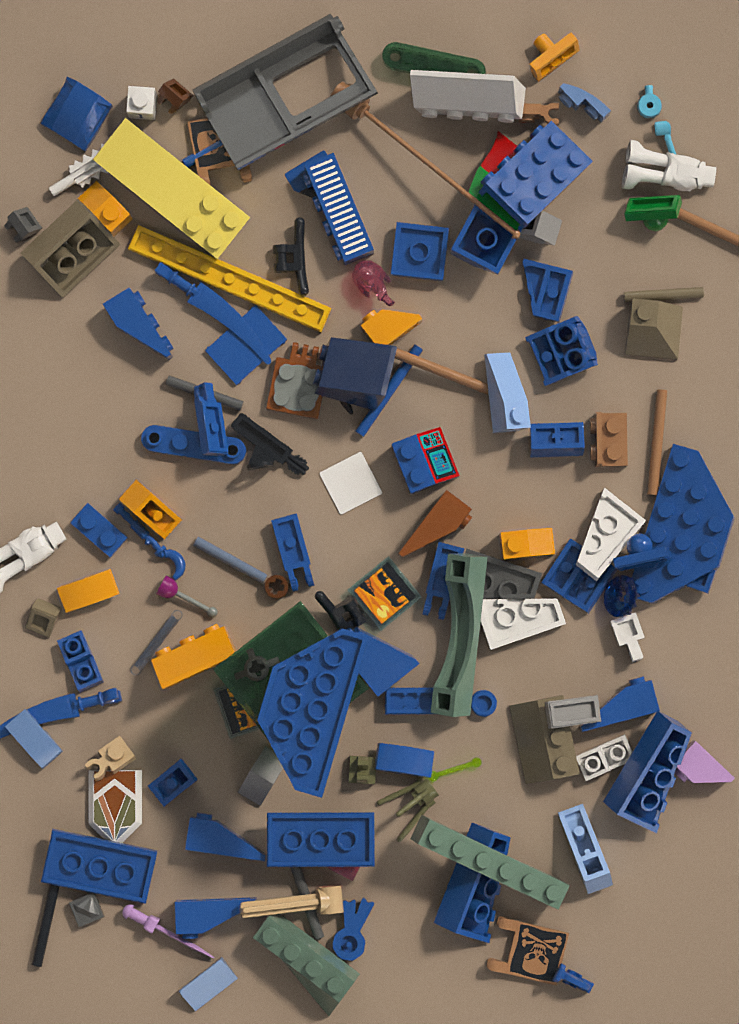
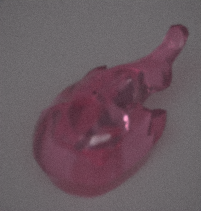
[352,260,395,306]

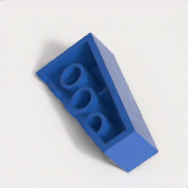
[603,711,692,833]
[434,823,511,943]

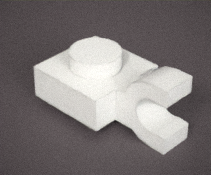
[610,612,645,662]

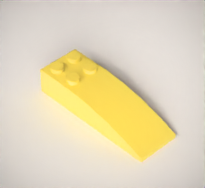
[93,118,250,259]

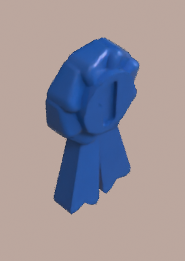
[333,897,374,961]

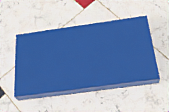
[267,812,375,867]
[41,829,157,904]

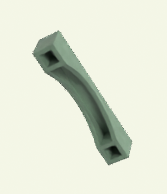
[431,553,488,717]
[410,815,570,910]

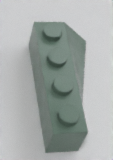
[253,914,360,1016]

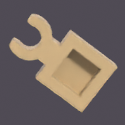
[85,736,136,781]

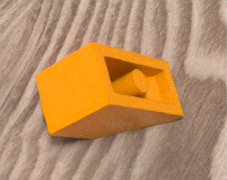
[77,181,133,237]
[361,309,422,345]
[119,480,182,540]
[499,528,555,560]

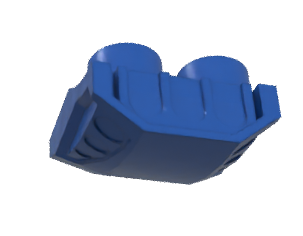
[41,76,113,152]
[525,316,598,386]

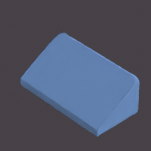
[178,957,238,1011]

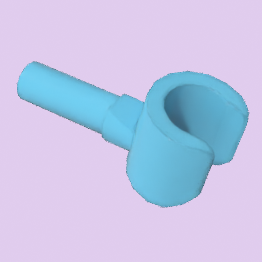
[654,121,677,155]

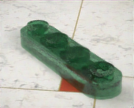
[382,42,486,74]

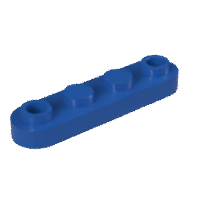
[141,425,246,465]

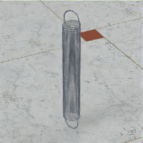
[131,610,182,675]

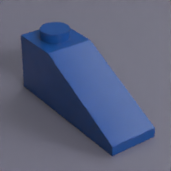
[579,676,660,732]
[185,812,266,861]
[175,897,257,939]

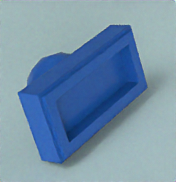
[613,533,671,571]

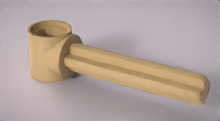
[240,885,344,918]

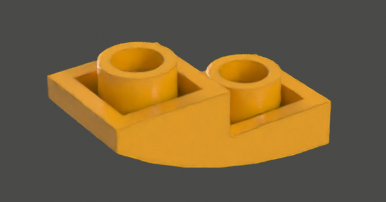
[57,569,120,613]

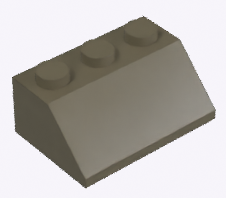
[21,199,120,298]
[509,695,580,784]

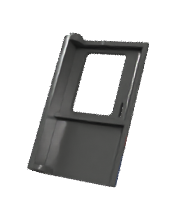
[192,14,378,170]

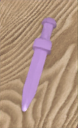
[122,904,215,958]

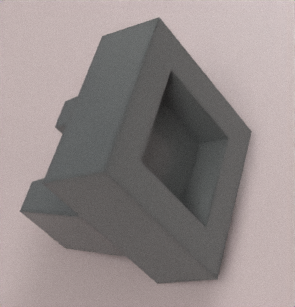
[4,207,42,243]

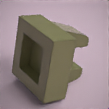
[349,756,376,784]

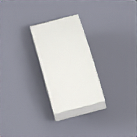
[576,734,633,781]

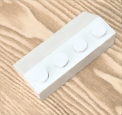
[410,70,526,123]

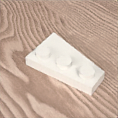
[576,488,646,581]

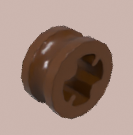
[265,575,289,599]

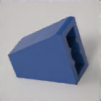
[346,627,419,697]

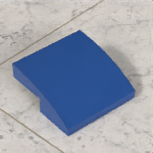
[541,538,617,614]

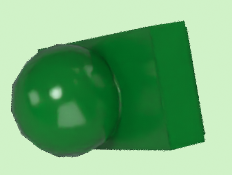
[624,195,682,232]

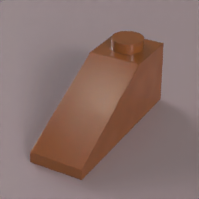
[398,490,472,558]

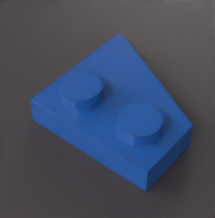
[523,259,573,323]

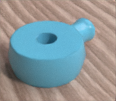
[637,85,662,118]

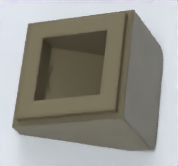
[25,599,61,638]

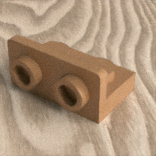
[590,412,628,467]

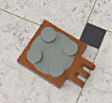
[266,342,323,420]

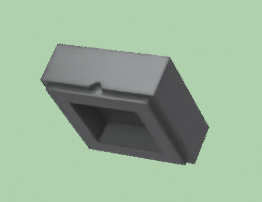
[69,893,104,927]

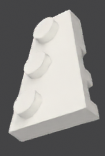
[481,599,566,650]

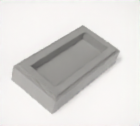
[545,695,601,729]

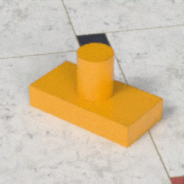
[529,32,580,82]

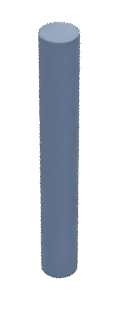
[193,537,268,584]

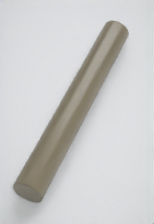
[624,287,704,302]

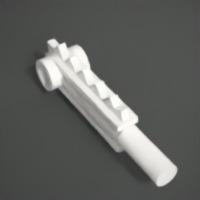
[49,143,108,197]

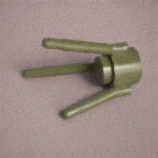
[377,779,439,842]

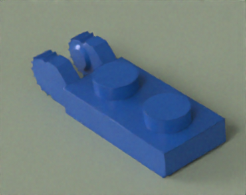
[271,513,315,591]
[422,542,464,620]

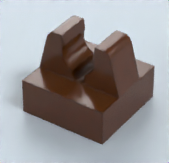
[157,78,193,114]

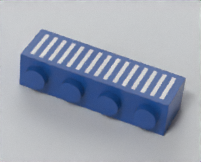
[302,153,374,265]

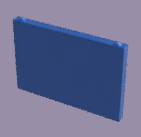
[205,305,287,385]

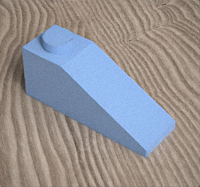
[484,352,531,433]
[558,804,613,894]

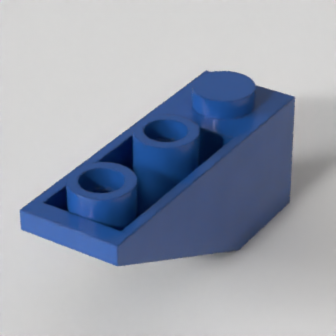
[103,287,174,360]

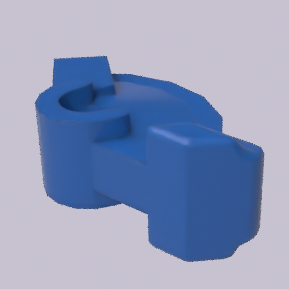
[552,963,594,993]

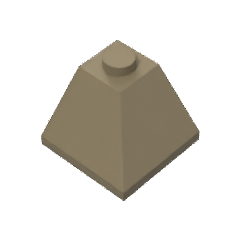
[625,298,683,360]

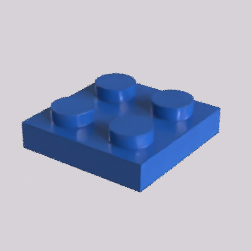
[391,222,449,282]

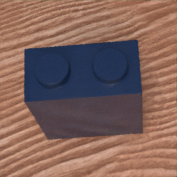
[312,337,397,411]

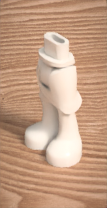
[622,140,716,191]
[0,521,67,593]

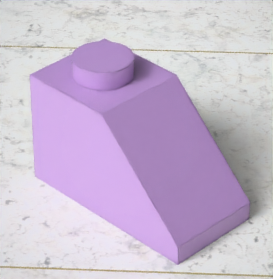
[675,741,735,783]

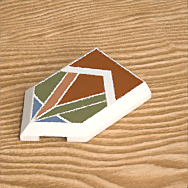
[89,770,142,843]

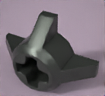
[234,648,280,681]

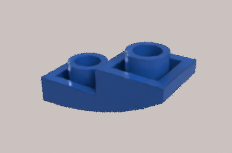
[57,630,104,692]
[374,743,434,778]

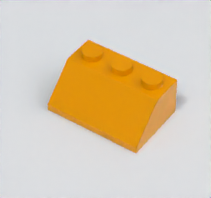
[151,624,238,689]

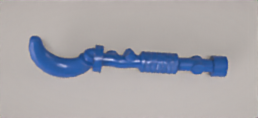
[113,503,186,580]

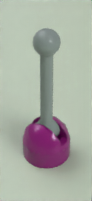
[156,575,218,617]

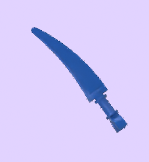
[154,262,271,365]
[0,688,122,739]

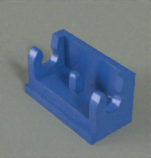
[529,422,585,458]

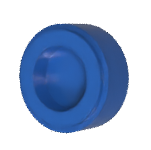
[471,690,497,717]

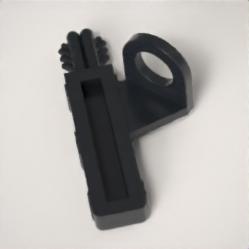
[231,413,309,475]

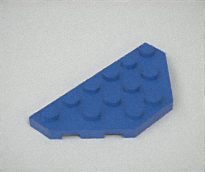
[626,444,735,604]
[257,628,369,798]

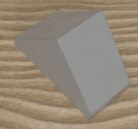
[238,746,283,806]

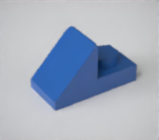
[148,758,198,806]

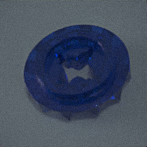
[604,575,640,618]

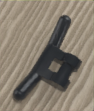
[273,217,309,296]
[315,591,368,631]

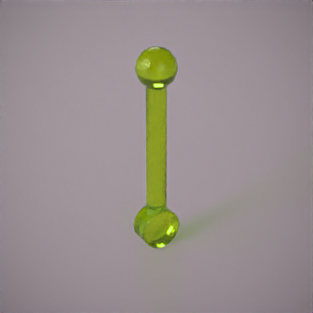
[429,757,482,782]

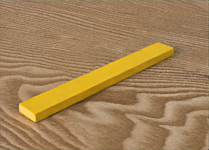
[128,225,332,333]

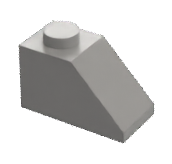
[519,211,562,246]

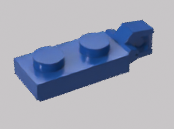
[194,382,229,456]

